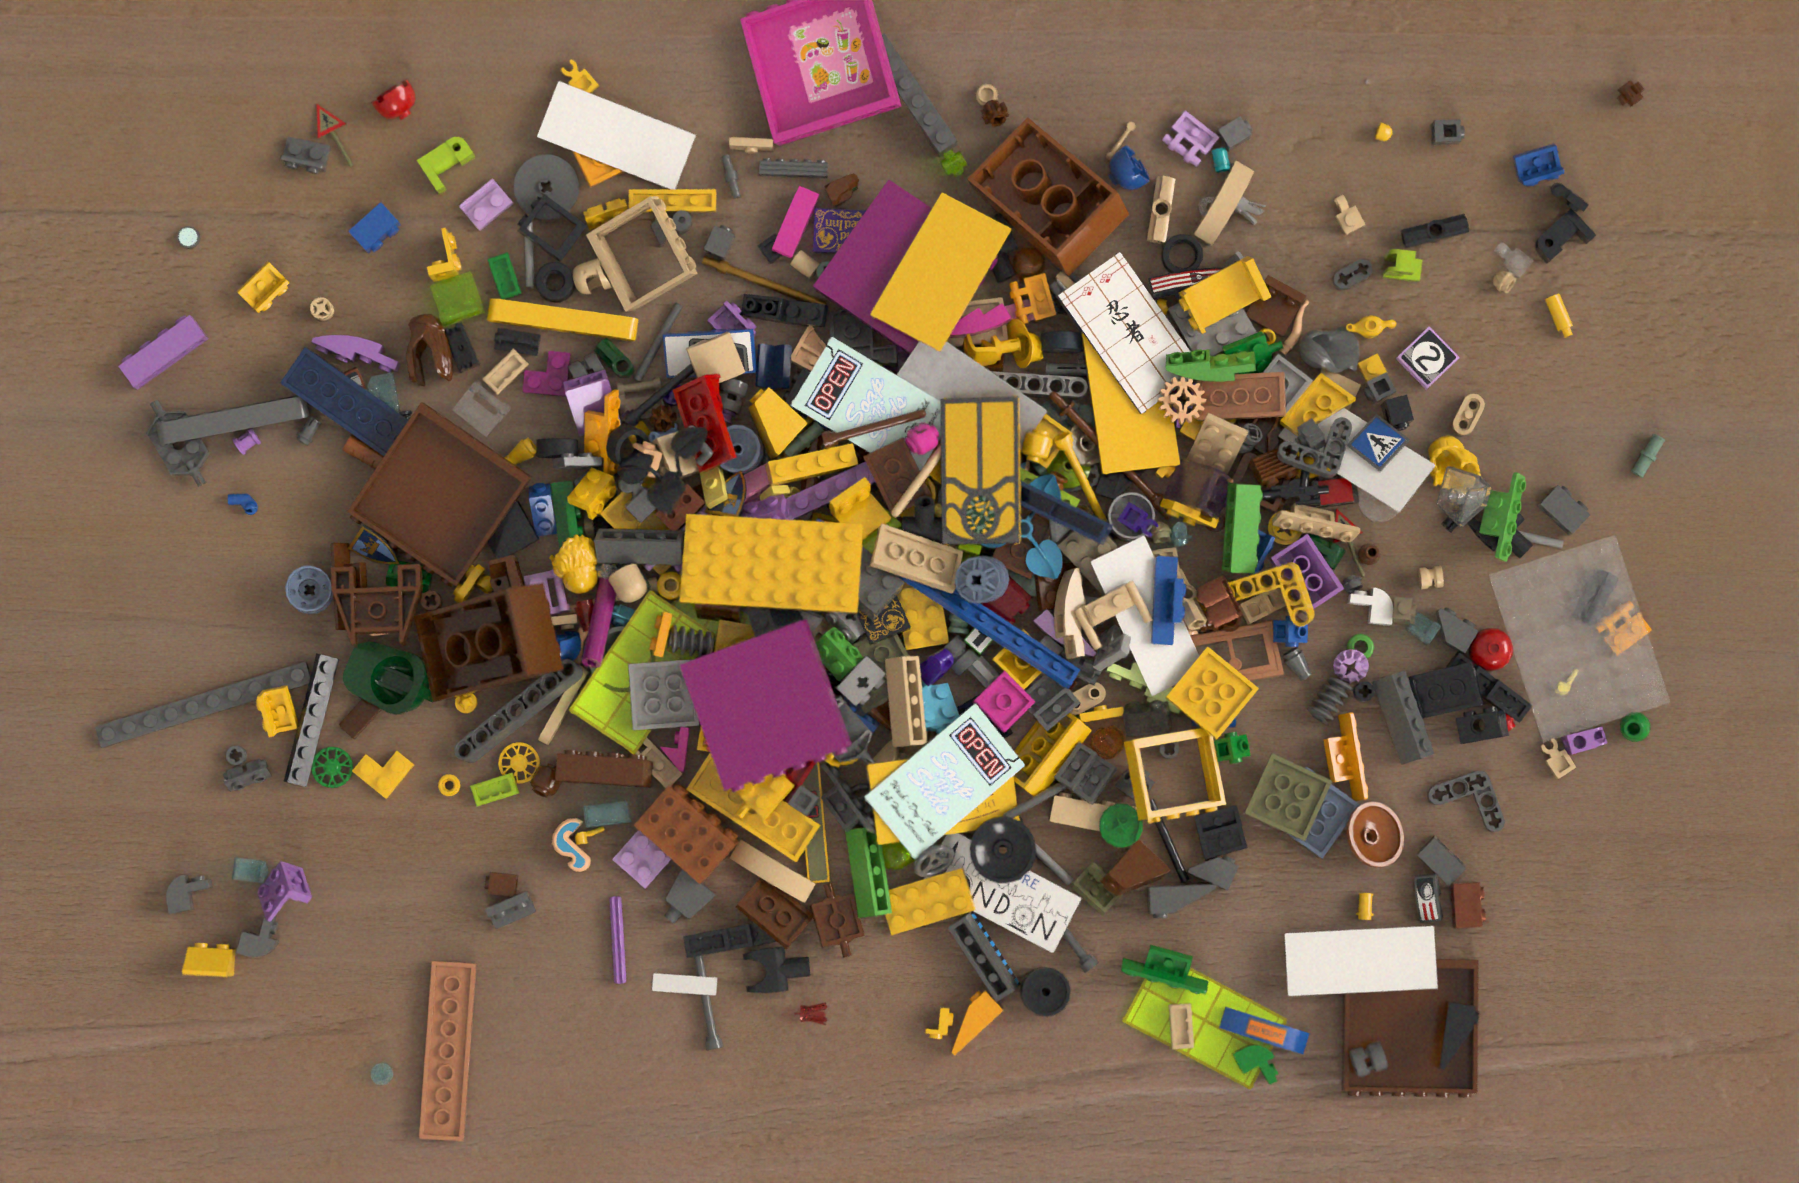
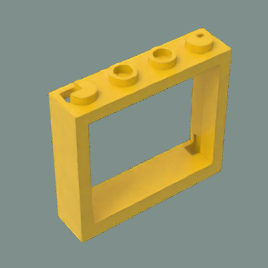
[1124,728,1226,823]

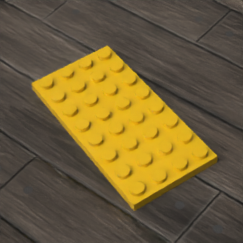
[680,514,864,613]

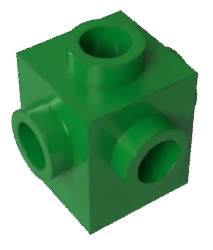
[1214,732,1251,764]

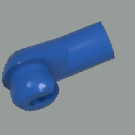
[228,493,258,515]

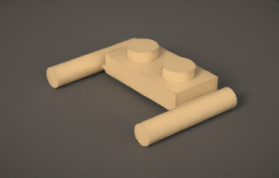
[1074,580,1153,650]

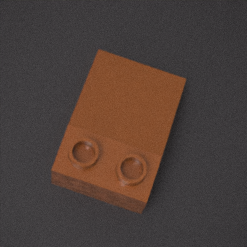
[967,117,1129,276]

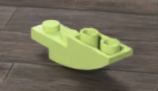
[1106,662,1181,714]

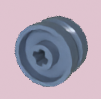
[720,425,765,475]

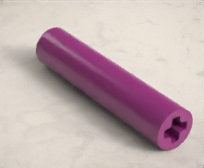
[582,577,616,668]

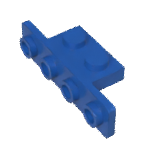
[1151,556,1186,645]

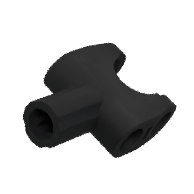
[992,213,1018,283]
[902,496,942,544]
[1466,513,1533,559]
[743,947,811,993]

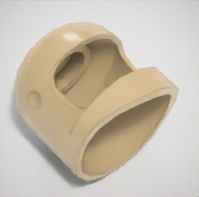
[572,258,611,295]
[609,564,647,603]

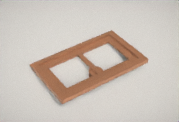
[1190,620,1284,681]

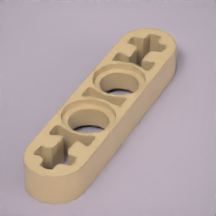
[538,665,590,745]

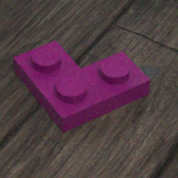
[522,351,571,397]

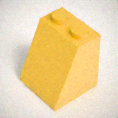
[748,387,807,459]

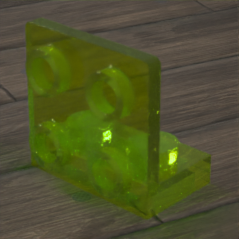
[430,272,485,327]

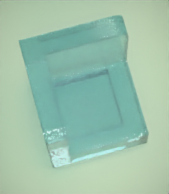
[1405,613,1442,645]

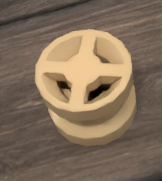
[310,297,334,321]

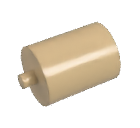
[790,250,820,279]

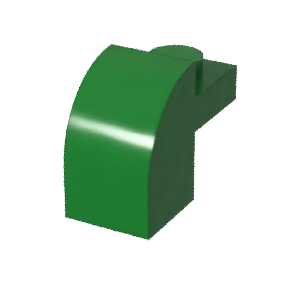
[1231,1044,1278,1085]

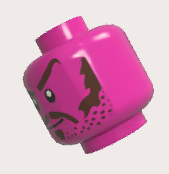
[905,422,939,455]

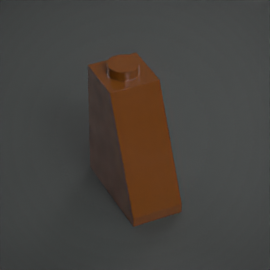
[1100,839,1171,896]

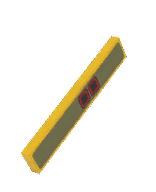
[802,762,830,883]

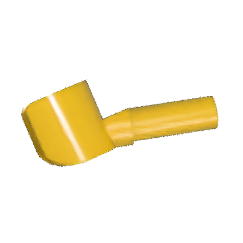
[575,826,605,845]

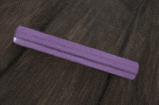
[609,896,626,984]

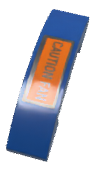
[1219,1007,1310,1054]

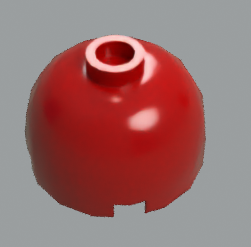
[371,79,416,120]
[1468,628,1513,672]

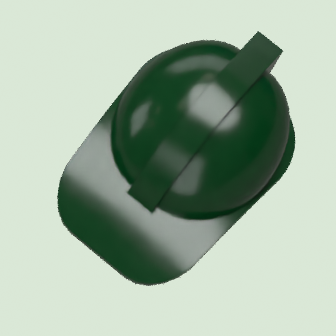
[342,642,433,715]

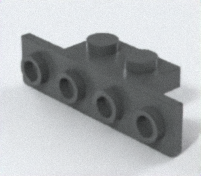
[821,762,876,835]

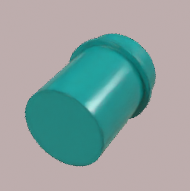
[1211,148,1231,173]

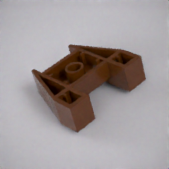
[331,564,423,648]

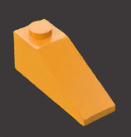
[951,990,1003,1055]

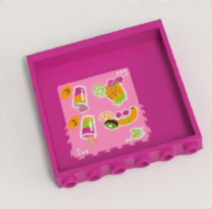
[740,0,902,146]

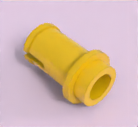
[1356,893,1374,920]

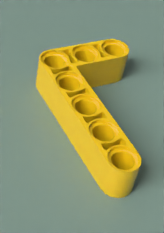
[1196,562,1315,627]

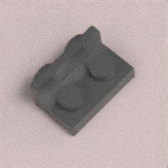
[280,136,331,174]
[485,892,536,929]

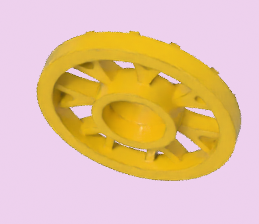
[498,742,540,784]

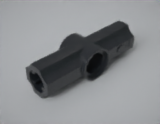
[1401,214,1469,249]

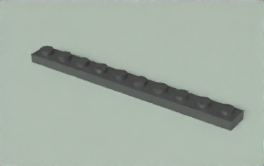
[95,662,311,748]

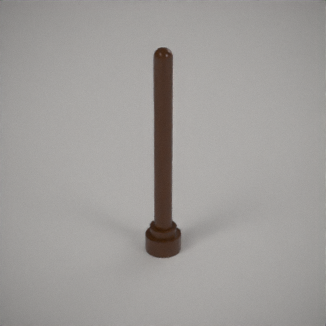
[822,409,926,449]

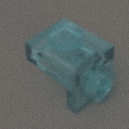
[232,857,268,883]

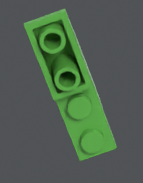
[1165,349,1256,382]

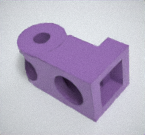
[1561,726,1607,755]

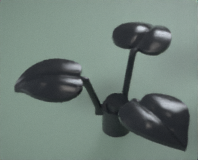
[617,427,707,515]

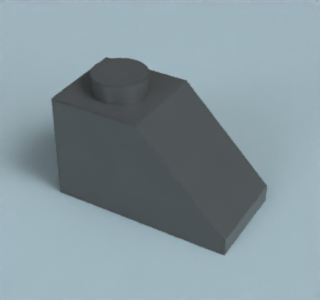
[1186,855,1239,890]

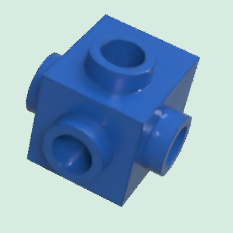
[1273,616,1308,647]

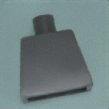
[664,869,716,924]

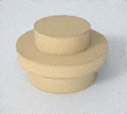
[976,84,998,106]

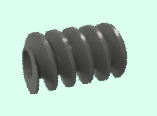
[667,625,715,658]
[1307,677,1353,726]

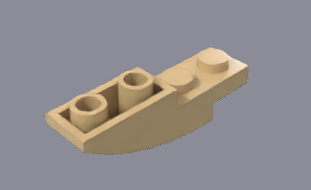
[1054,568,1086,659]

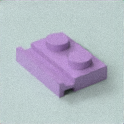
[459,178,513,231]

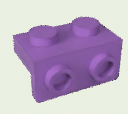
[707,300,756,337]
[741,494,788,520]

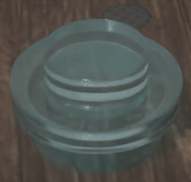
[371,1063,393,1085]

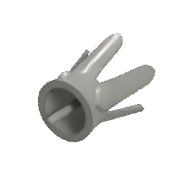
[1234,196,1266,225]

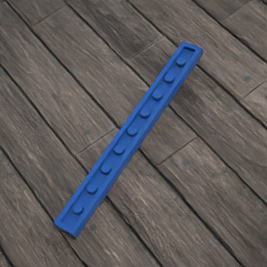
[895,574,1080,689]

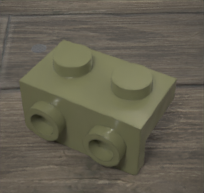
[1070,862,1123,916]

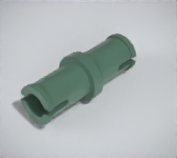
[783,422,824,457]
[1631,433,1666,478]

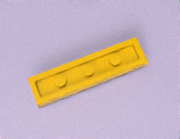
[629,189,716,212]

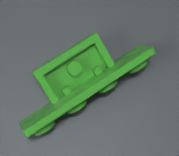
[1479,472,1526,562]

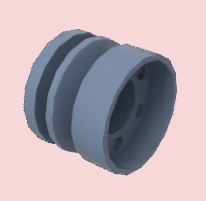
[955,556,1009,603]
[285,566,333,614]

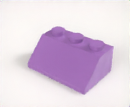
[1269,534,1344,614]

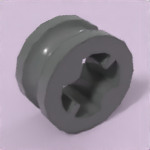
[1159,742,1179,759]
[226,746,247,766]

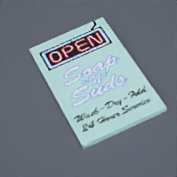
[791,337,941,471]
[865,704,1025,859]

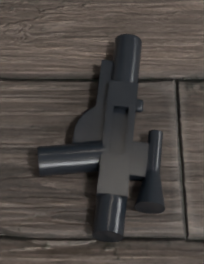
[1262,469,1329,505]

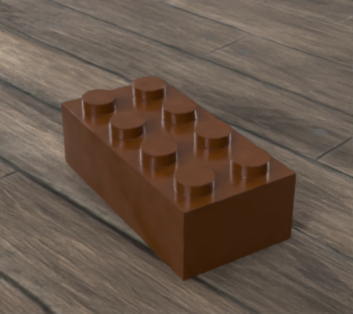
[555,750,653,788]

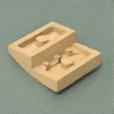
[686,332,745,383]

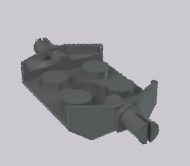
[146,400,210,487]
[832,695,876,765]

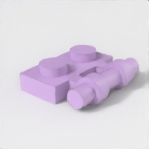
[1162,111,1219,167]

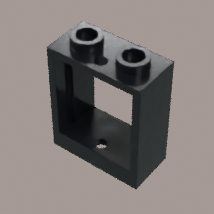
[517,194,587,262]

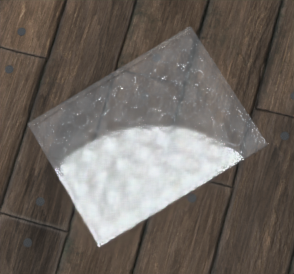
[1488,535,1670,742]

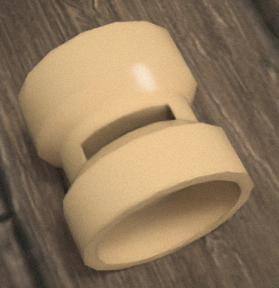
[1418,566,1444,590]

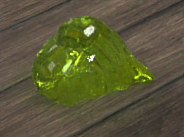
[882,842,918,870]

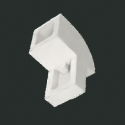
[1348,587,1393,626]

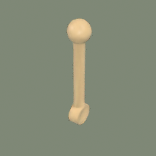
[1106,122,1135,160]

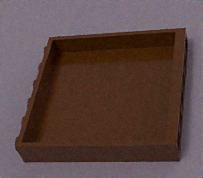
[347,402,532,587]
[1342,959,1478,1098]

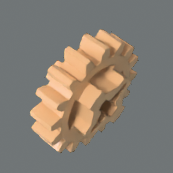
[1157,376,1206,425]

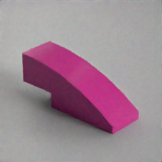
[772,186,819,259]
[949,303,1012,338]

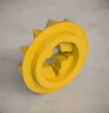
[1267,510,1302,545]

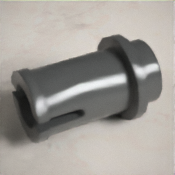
[296,416,321,446]

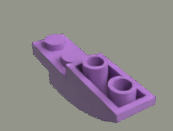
[311,335,401,373]

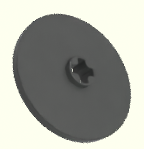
[514,154,579,220]

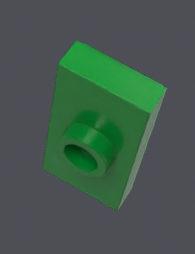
[487,252,522,300]

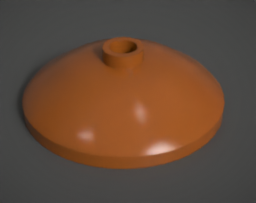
[1347,802,1404,868]

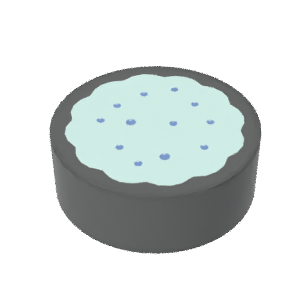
[177,226,200,249]

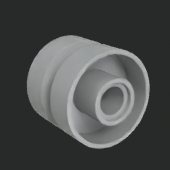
[1106,492,1155,542]

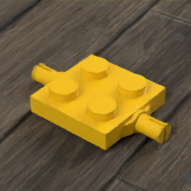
[735,769,795,819]

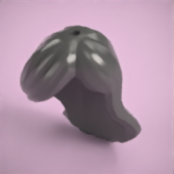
[1299,327,1359,373]

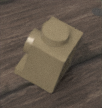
[1392,597,1417,625]

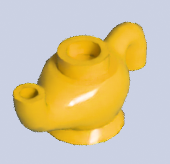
[1346,315,1396,339]

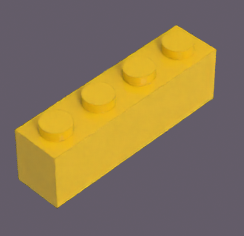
[765,443,858,486]

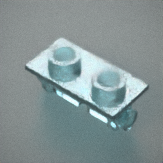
[1167,522,1193,547]

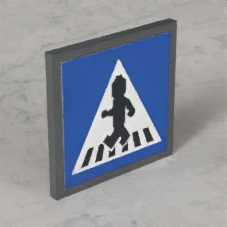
[1347,414,1410,472]

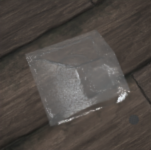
[1436,466,1492,527]

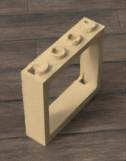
[586,197,698,312]

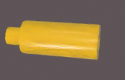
[1545,293,1573,338]

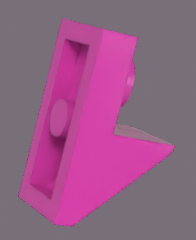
[660,727,690,772]

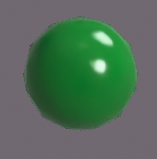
[1620,712,1651,742]

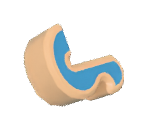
[552,818,591,872]

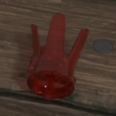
[794,1002,827,1025]

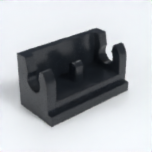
[445,322,480,373]

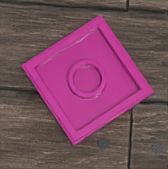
[973,670,1035,733]

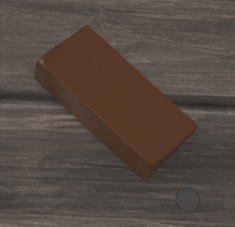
[339,699,382,739]

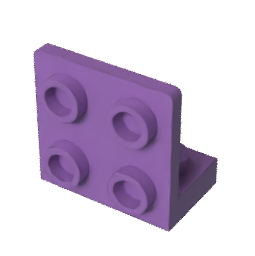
[258,861,312,922]

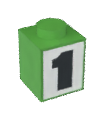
[964,628,993,656]

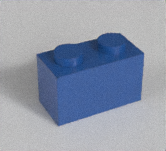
[349,202,401,254]

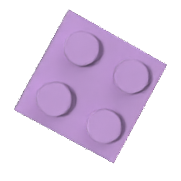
[612,830,672,889]

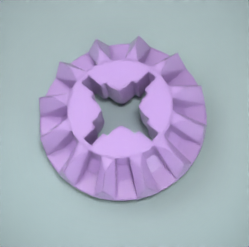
[1333,649,1369,684]

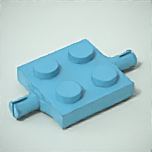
[921,680,959,735]

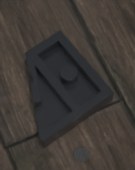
[1095,469,1147,500]

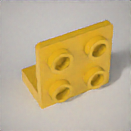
[427,227,462,282]
[830,477,891,540]

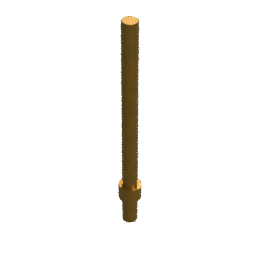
[702,256,827,305]

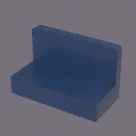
[755,344,792,390]

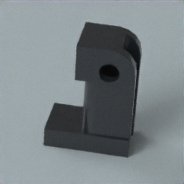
[1535,208,1596,264]

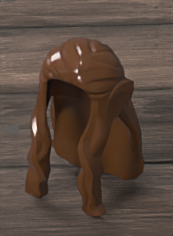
[406,314,453,386]

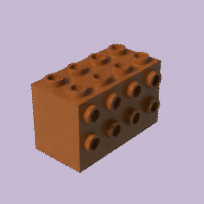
[634,783,740,884]

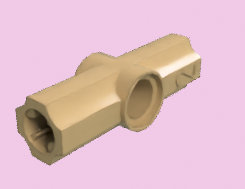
[1147,176,1176,244]
[1177,567,1207,630]

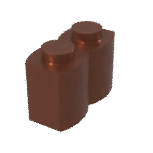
[1196,575,1243,628]

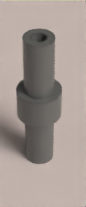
[721,155,741,199]

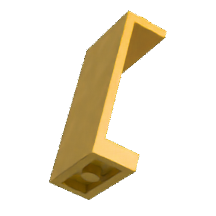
[1179,256,1271,334]

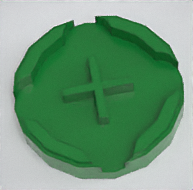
[1099,803,1143,847]

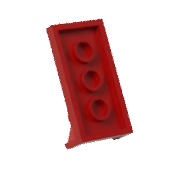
[673,374,737,473]

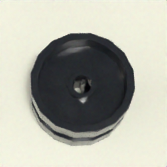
[1020,967,1071,1017]

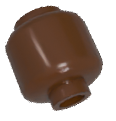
[530,763,562,798]

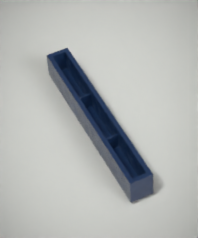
[1020,480,1113,545]

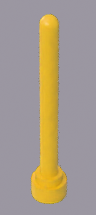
[1054,431,1107,522]

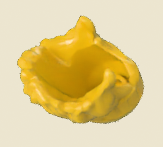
[1428,435,1481,494]
[549,535,598,594]

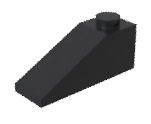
[1439,1002,1479,1069]

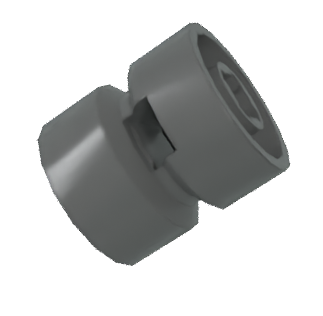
[568,351,608,379]
[719,378,749,414]
[944,635,979,676]
[1349,1041,1388,1078]

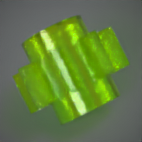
[940,149,967,177]

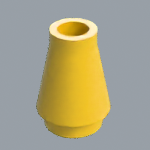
[505,437,536,465]

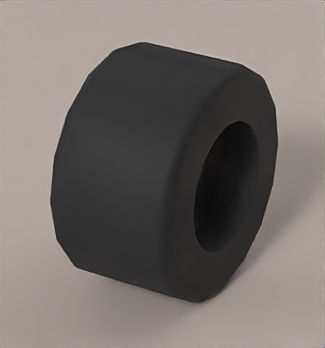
[535,262,575,303]

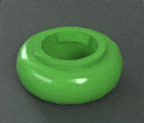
[1347,634,1374,659]

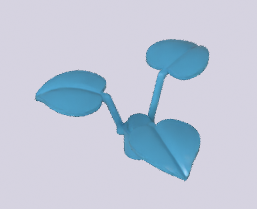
[981,474,1062,579]

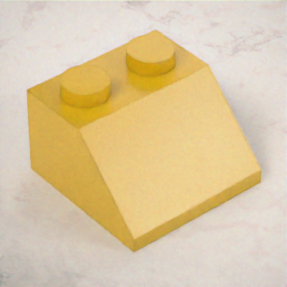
[182,943,236,977]

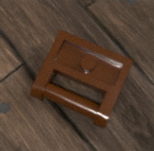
[695,604,742,623]

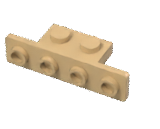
[1272,503,1360,542]

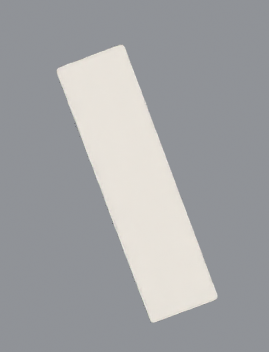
[652,973,717,995]

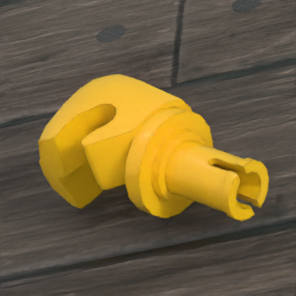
[963,334,1021,367]

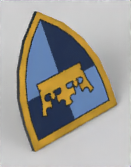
[705,471,747,517]
[348,525,400,564]

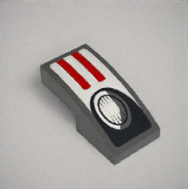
[1414,874,1443,923]

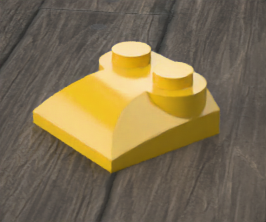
[992,629,1042,690]

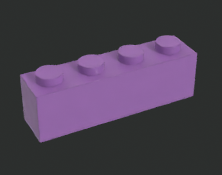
[119,315,208,390]

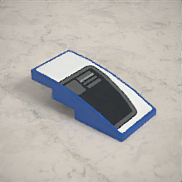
[663,329,757,378]

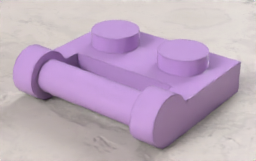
[524,569,571,616]

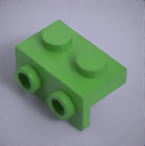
[815,627,864,682]

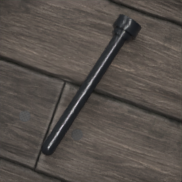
[621,364,695,427]

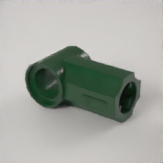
[593,337,634,379]
[1306,533,1346,570]

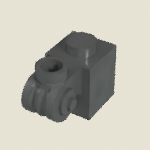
[618,479,656,523]

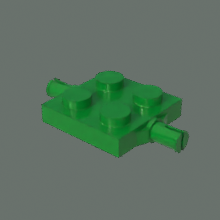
[1222,331,1284,374]

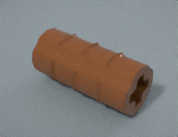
[343,434,384,469]

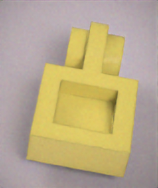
[759,485,800,500]

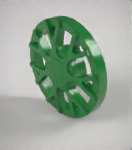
[312,747,353,788]

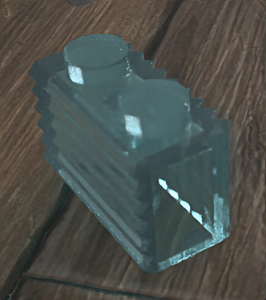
[584,800,631,828]

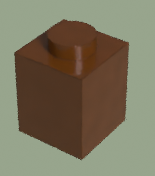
[485,872,519,897]

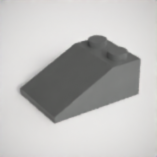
[1147,884,1216,918]

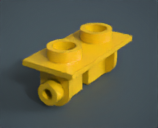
[583,198,628,230]

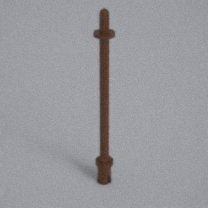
[1049,391,1171,521]

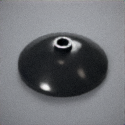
[970,817,1036,883]

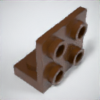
[1246,275,1306,337]

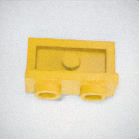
[237,261,289,313]
[567,467,617,520]
[256,685,299,738]

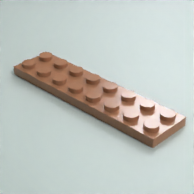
[419,961,477,1141]

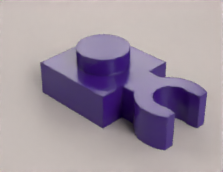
[1117,502,1159,537]

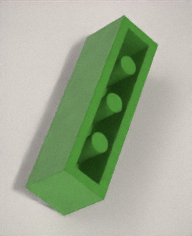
[1222,483,1263,573]
[845,828,892,918]

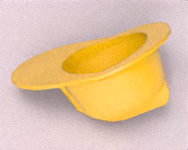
[1007,318,1043,368]

